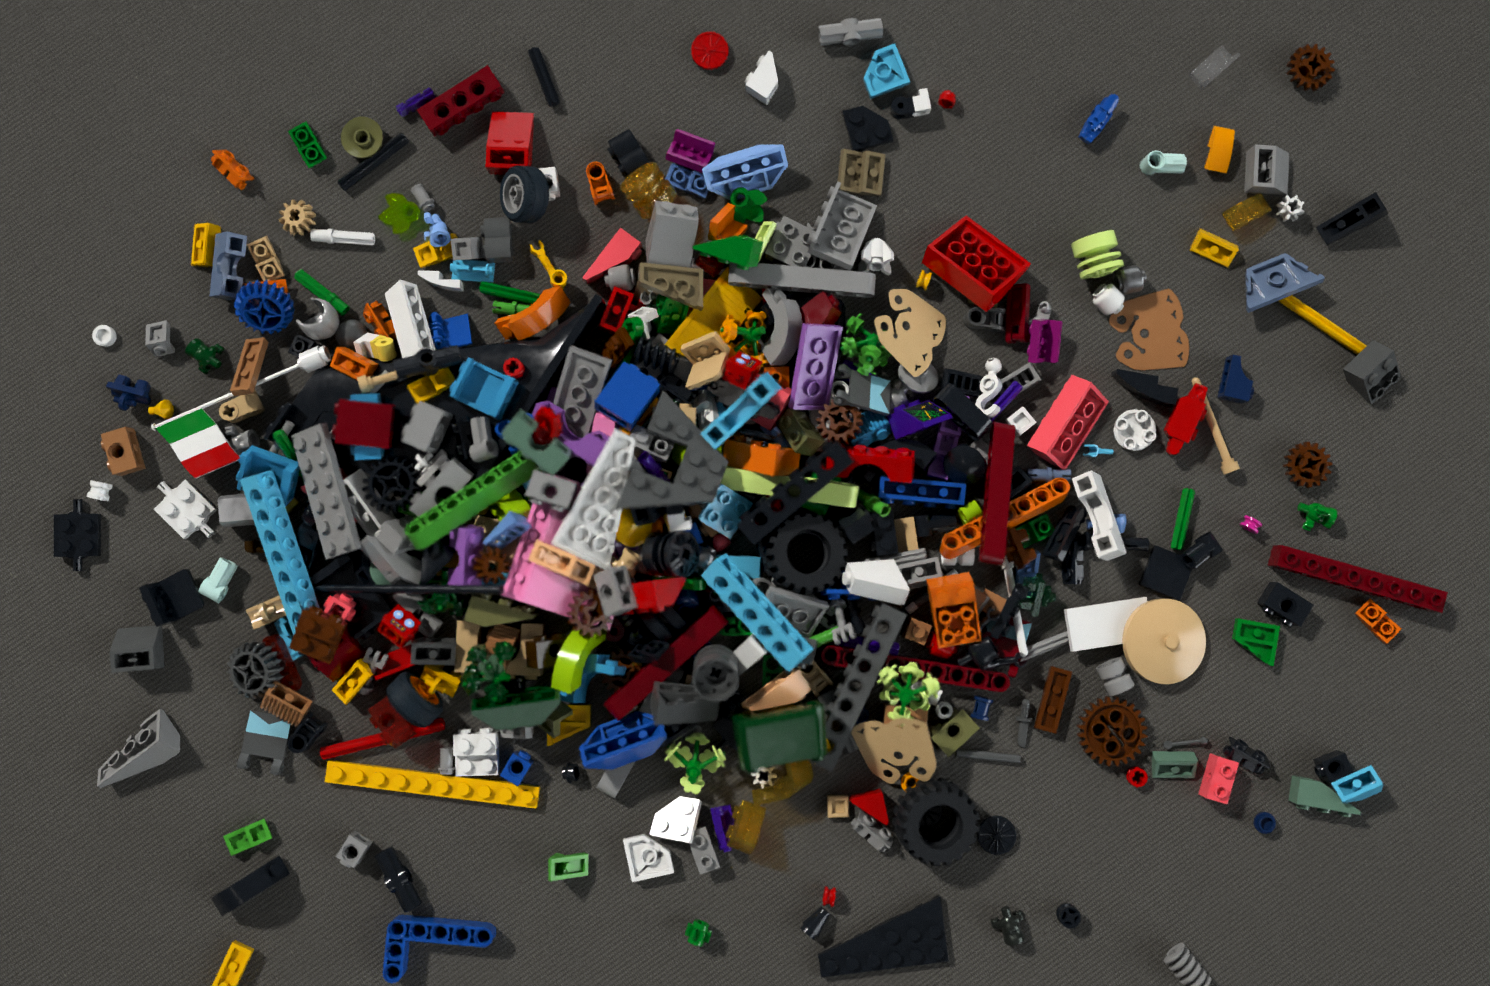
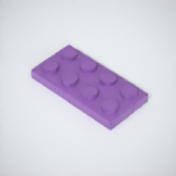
[789,323,843,410]

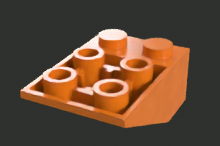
[926,572,982,648]

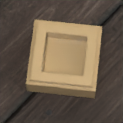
[827,795,849,818]

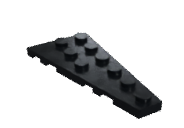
[818,895,949,978]

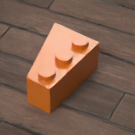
[723,436,801,476]

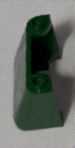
[732,700,827,774]

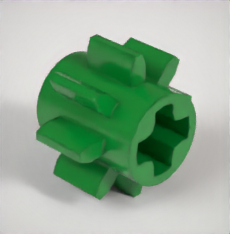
[685,919,712,947]

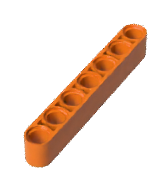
[940,478,1070,559]

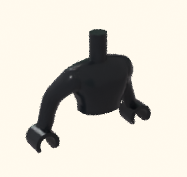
[957,605,1027,670]

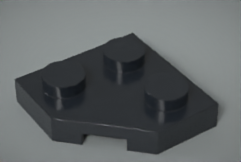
[842,105,894,151]

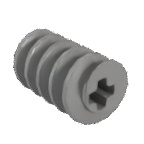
[1163,942,1211,986]

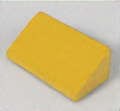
[191,223,221,267]
[1190,228,1239,268]
[332,658,373,705]

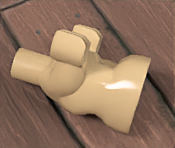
[610,547,642,578]

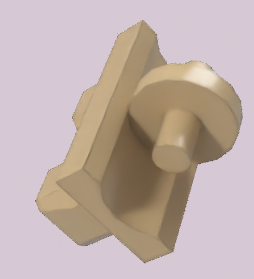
[246,596,286,630]

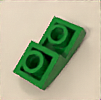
[288,121,328,169]
[1015,514,1054,548]

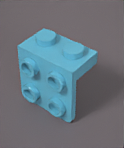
[698,484,753,539]

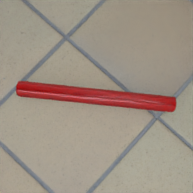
[320,718,445,760]

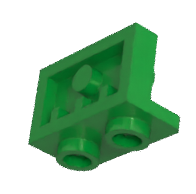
[651,294,689,334]

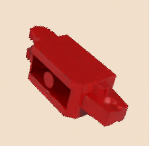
[1164,383,1208,455]

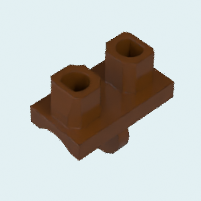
[1005,527,1037,570]

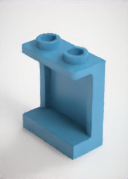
[449,357,519,421]
[236,445,300,507]

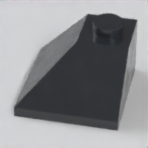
[421,532,456,585]

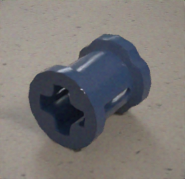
[970,696,993,721]

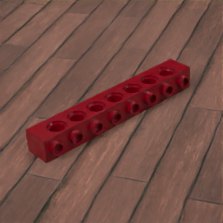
[1267,545,1448,613]

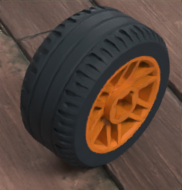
[387,672,443,727]

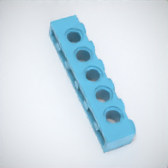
[701,553,814,672]

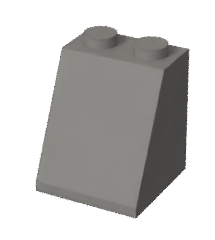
[645,201,699,268]

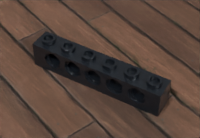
[737,439,854,545]

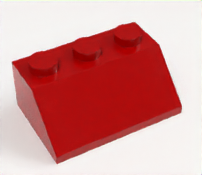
[622,577,686,615]

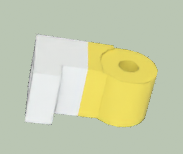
[353,333,397,362]

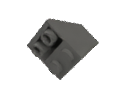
[1343,340,1401,405]
[110,625,165,673]

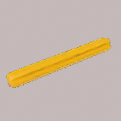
[1279,295,1367,355]

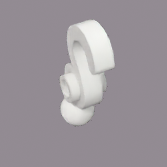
[975,358,1002,418]

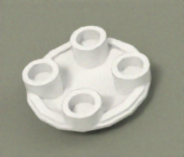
[1113,409,1156,451]

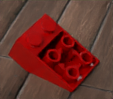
[485,112,534,175]

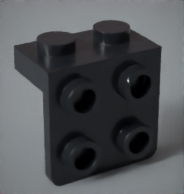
[139,569,205,627]

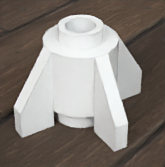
[859,238,894,276]

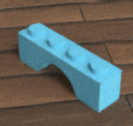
[701,372,782,450]

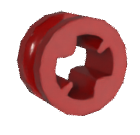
[503,358,525,379]
[1126,766,1148,787]
[822,886,836,907]

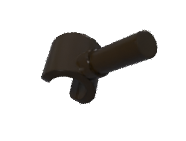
[244,541,265,553]

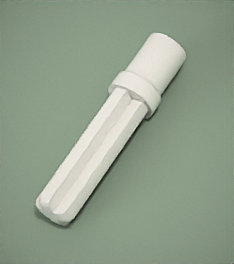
[310,229,375,245]

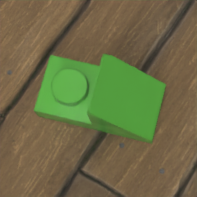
[548,853,588,881]

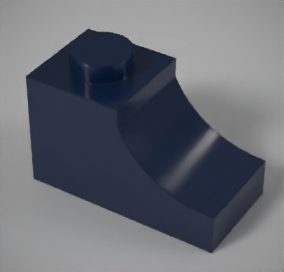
[1217,355,1254,404]

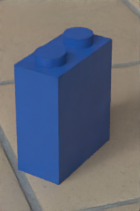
[594,362,660,432]

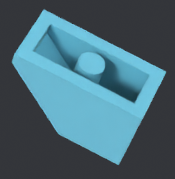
[1331,765,1383,803]

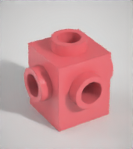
[323,593,357,622]

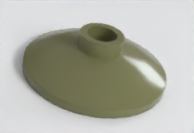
[341,117,383,158]

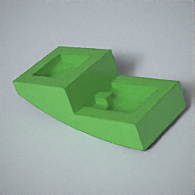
[223,818,273,856]

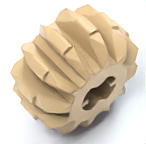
[278,199,316,236]

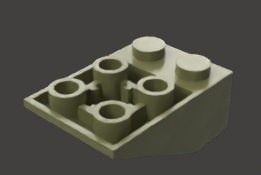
[464,594,540,627]

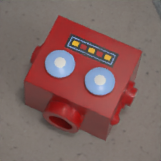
[722,351,762,390]
[377,604,422,649]

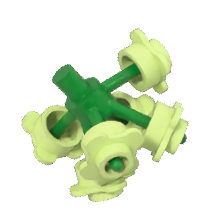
[877,662,940,726]

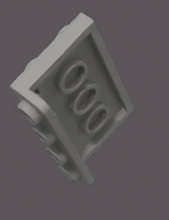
[807,181,877,271]

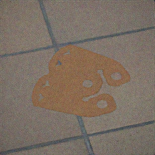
[1109,289,1189,370]

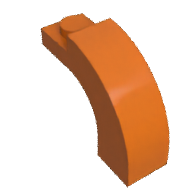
[494,286,571,341]

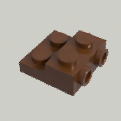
[289,606,348,664]

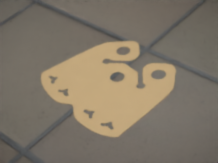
[874,289,946,377]
[851,718,936,784]

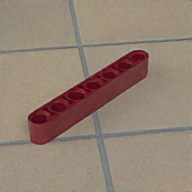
[979,422,1015,566]
[603,605,728,721]

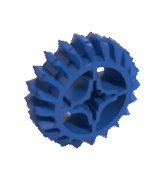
[234,280,295,335]

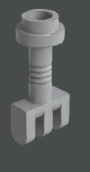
[829,597,857,645]
[358,647,389,695]

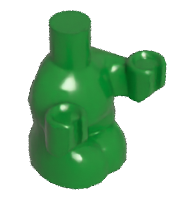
[1297,502,1337,531]

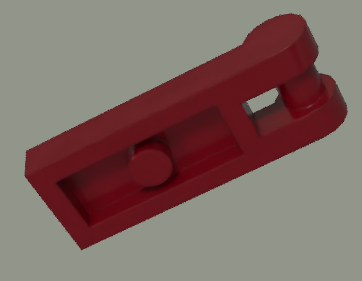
[1005,283,1031,344]

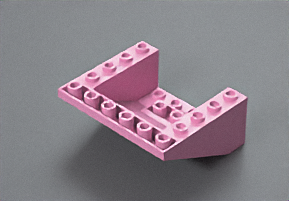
[502,472,619,631]

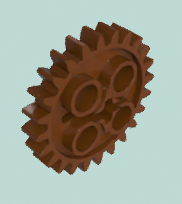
[1077,696,1148,766]

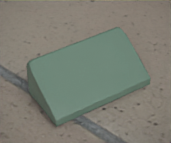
[1152,751,1198,778]

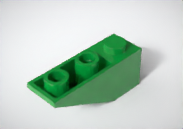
[692,235,764,270]

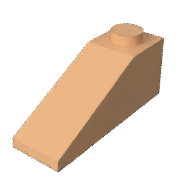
[741,668,811,711]

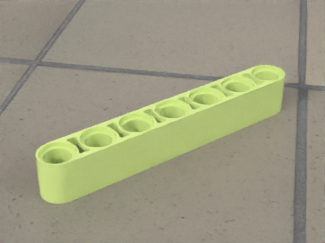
[720,466,859,508]

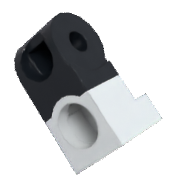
[890,88,931,119]
[666,504,692,532]

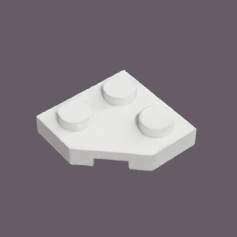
[650,796,702,844]
[623,834,674,882]

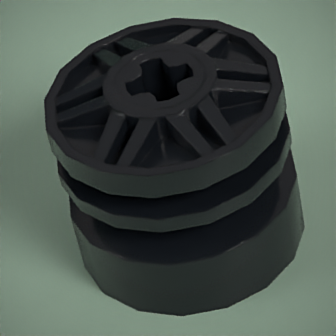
[641,531,700,577]

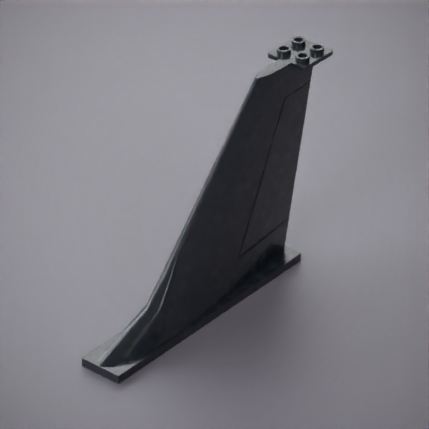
[264,295,607,500]

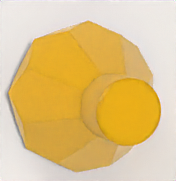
[148,399,174,419]

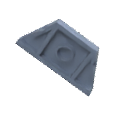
[1245,253,1325,313]

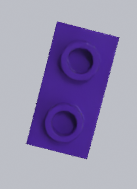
[710,804,740,852]

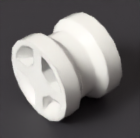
[86,480,113,501]

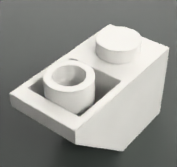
[744,51,778,105]

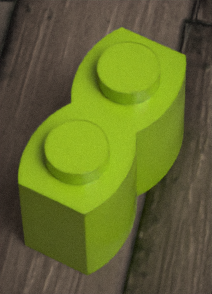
[489,489,531,522]

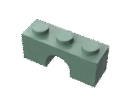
[501,409,572,476]

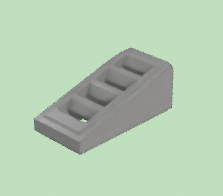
[999,362,1042,396]

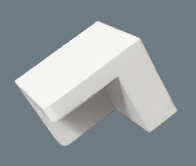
[627,307,659,341]

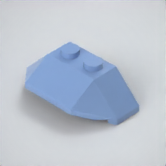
[702,144,788,200]

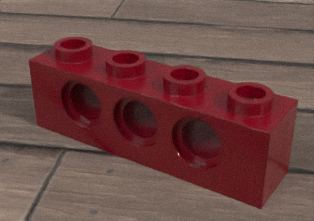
[417,65,505,137]

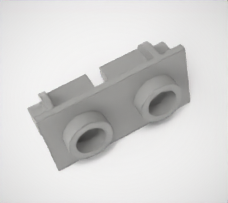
[850,809,894,852]
[689,826,720,874]

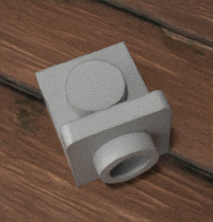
[145,320,175,356]

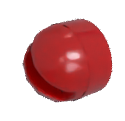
[938,90,956,109]

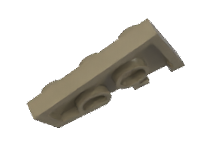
[638,262,703,311]

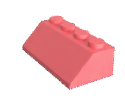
[1027,375,1109,470]

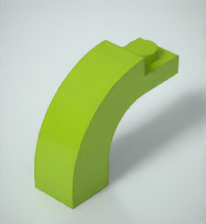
[551,626,607,694]

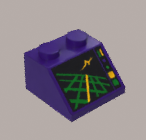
[887,400,953,440]

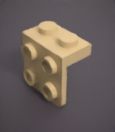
[680,331,730,390]

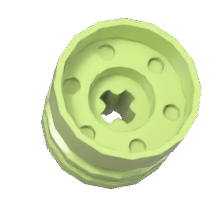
[1071,230,1125,279]

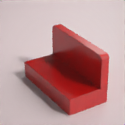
[374,644,417,680]

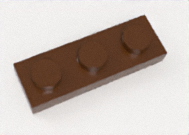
[1034,666,1072,734]

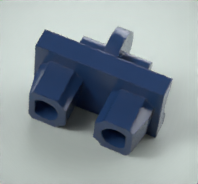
[106,374,151,411]

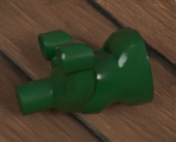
[185,338,225,374]

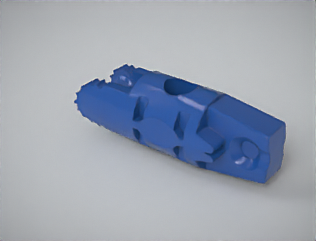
[1078,94,1119,144]

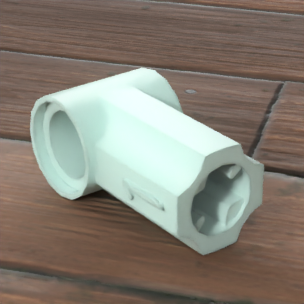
[1140,150,1187,175]
[199,557,238,603]

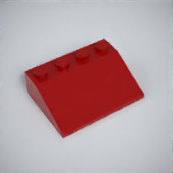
[922,216,1031,312]

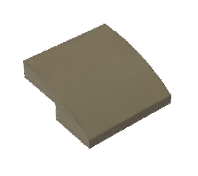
[838,149,885,196]

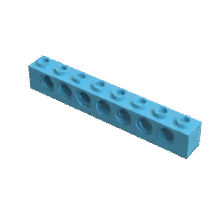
[240,470,320,636]

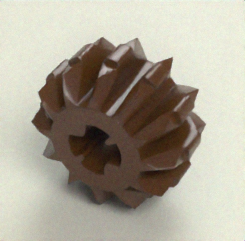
[473,546,511,584]

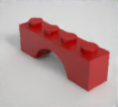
[826,443,915,483]

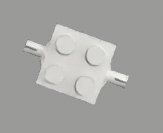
[154,479,217,539]

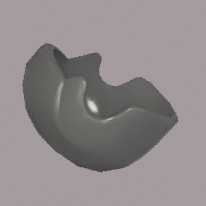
[335,319,368,351]

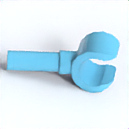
[1083,444,1114,457]

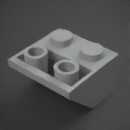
[1244,144,1289,195]

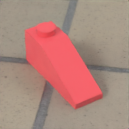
[582,227,642,284]

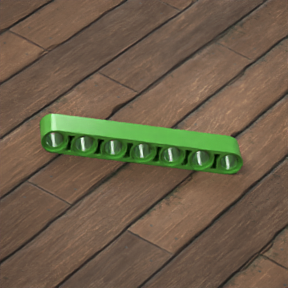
[404,450,541,550]

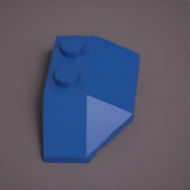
[579,711,667,770]

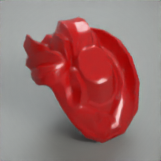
[532,406,563,445]

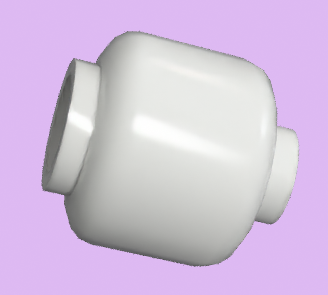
[1093,284,1125,315]

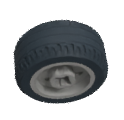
[500,165,549,223]

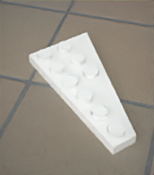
[551,428,635,570]

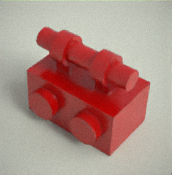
[597,286,645,335]

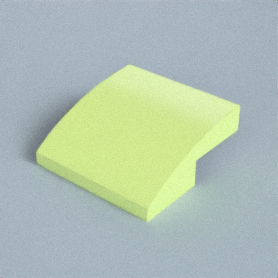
[755,221,777,263]

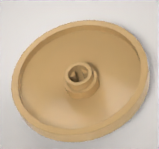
[1122,598,1206,684]

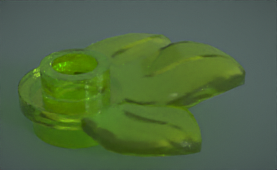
[378,193,420,234]

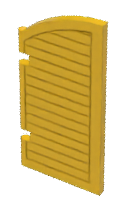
[664,267,762,357]

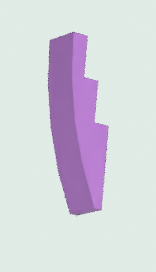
[926,396,970,481]

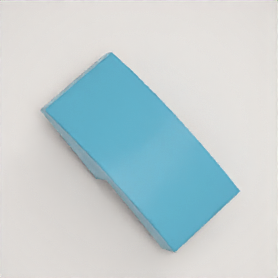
[716,554,762,579]

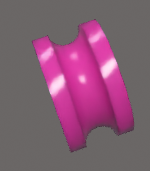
[1240,515,1262,534]

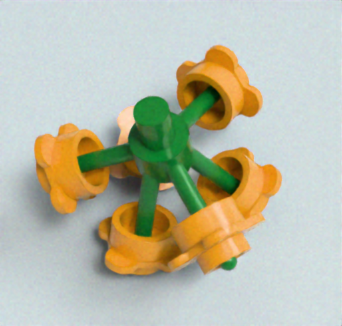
[720,310,768,367]

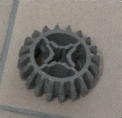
[226,641,284,699]

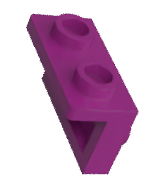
[665,129,715,173]
[1027,319,1063,363]

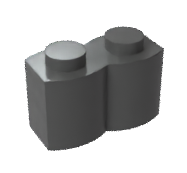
[481,217,514,263]

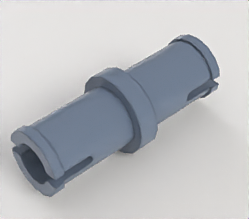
[1027,467,1071,483]

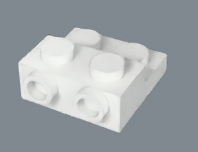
[453,728,500,777]

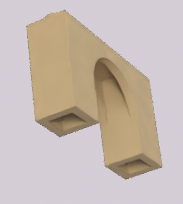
[454,620,546,680]

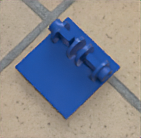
[428,312,472,350]

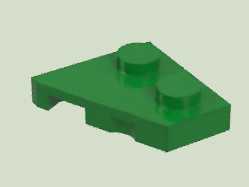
[1232,618,1280,666]

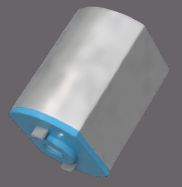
[218,494,255,527]

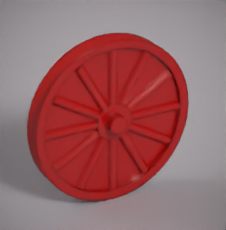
[691,32,729,70]

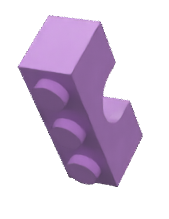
[448,524,484,585]

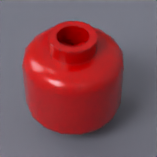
[925,630,959,659]

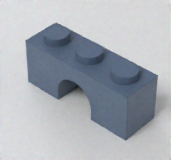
[209,231,247,300]

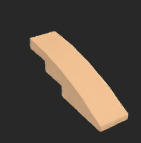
[528,540,604,591]

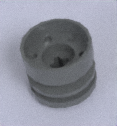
[692,644,739,702]

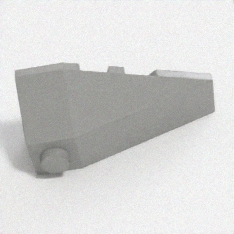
[97,709,180,788]

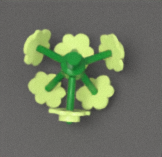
[664,733,726,794]

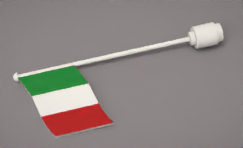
[151,346,332,478]

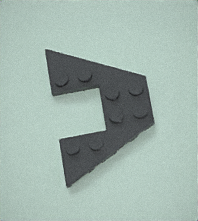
[615,391,728,510]

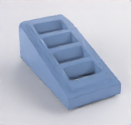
[483,511,531,550]

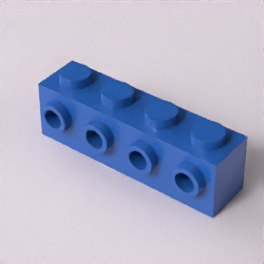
[877,476,966,510]

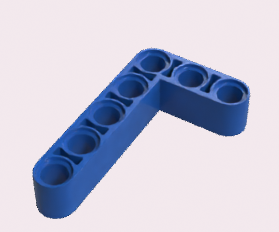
[383,915,496,983]

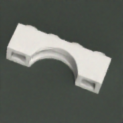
[1072,471,1127,561]

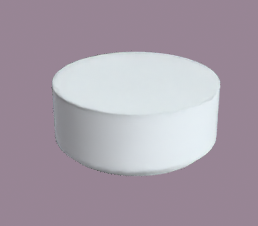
[92,325,117,347]

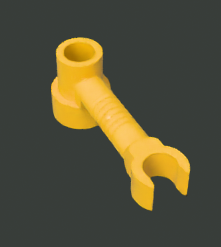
[530,240,567,289]

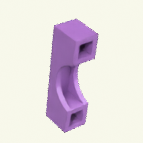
[532,401,610,466]

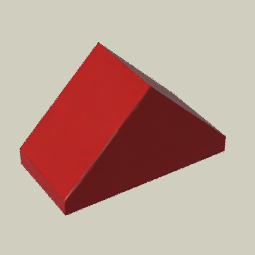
[849,789,889,826]

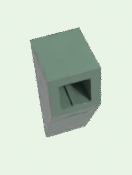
[1288,775,1361,817]

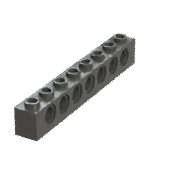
[808,602,907,772]

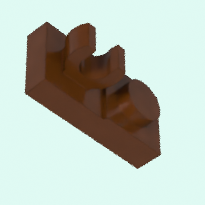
[600,327,635,369]

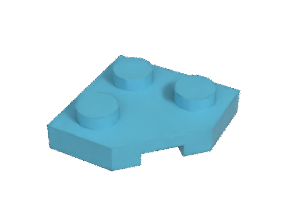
[863,43,910,99]

